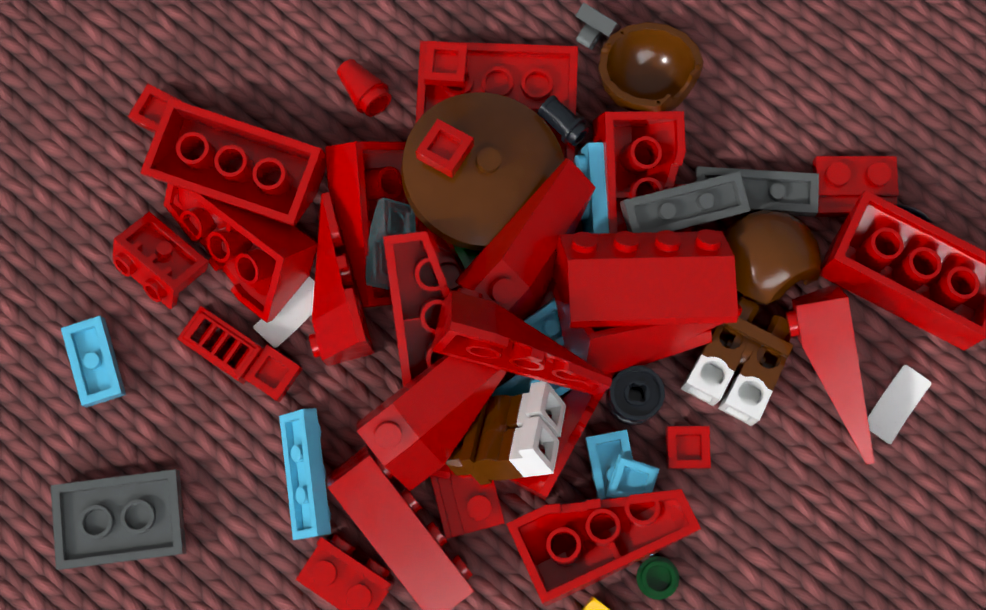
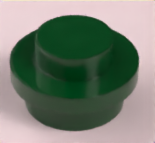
[636,556,679,600]

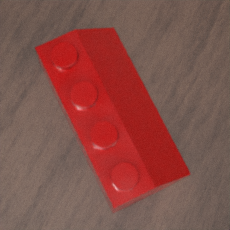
[140,98,327,227]
[819,190,986,351]
[553,229,739,328]

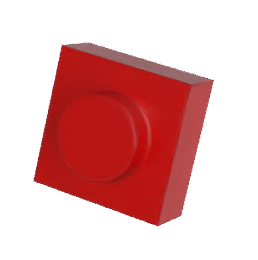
[423,41,468,87]
[128,83,182,133]
[415,119,474,178]
[243,344,303,403]
[666,426,711,469]

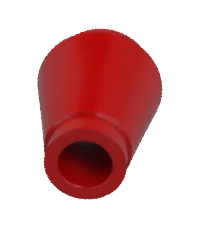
[337,59,391,117]

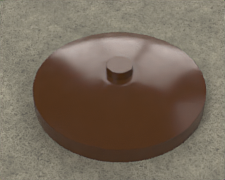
[401,92,564,251]

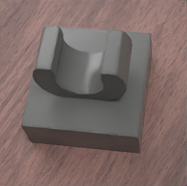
[575,2,621,50]

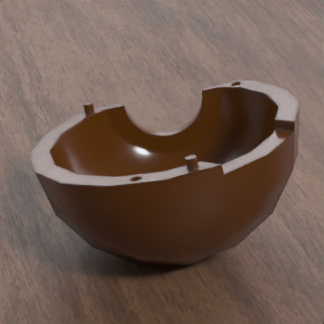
[598,22,704,112]
[723,210,822,304]

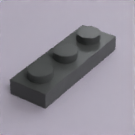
[695,166,819,217]
[620,171,751,233]

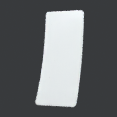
[253,276,315,348]
[868,365,931,444]

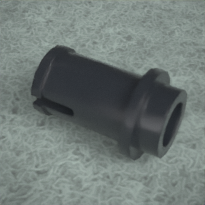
[537,95,590,146]

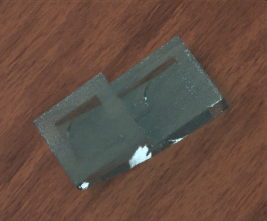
[366,198,416,290]

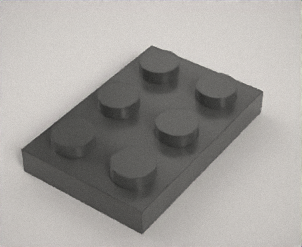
[51,469,187,570]

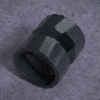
[606,365,665,426]

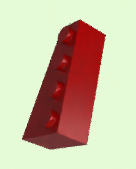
[383,231,450,387]
[327,445,474,610]

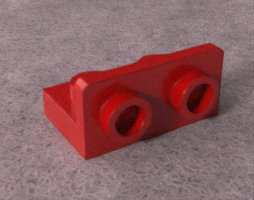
[112,211,209,309]
[295,534,395,610]

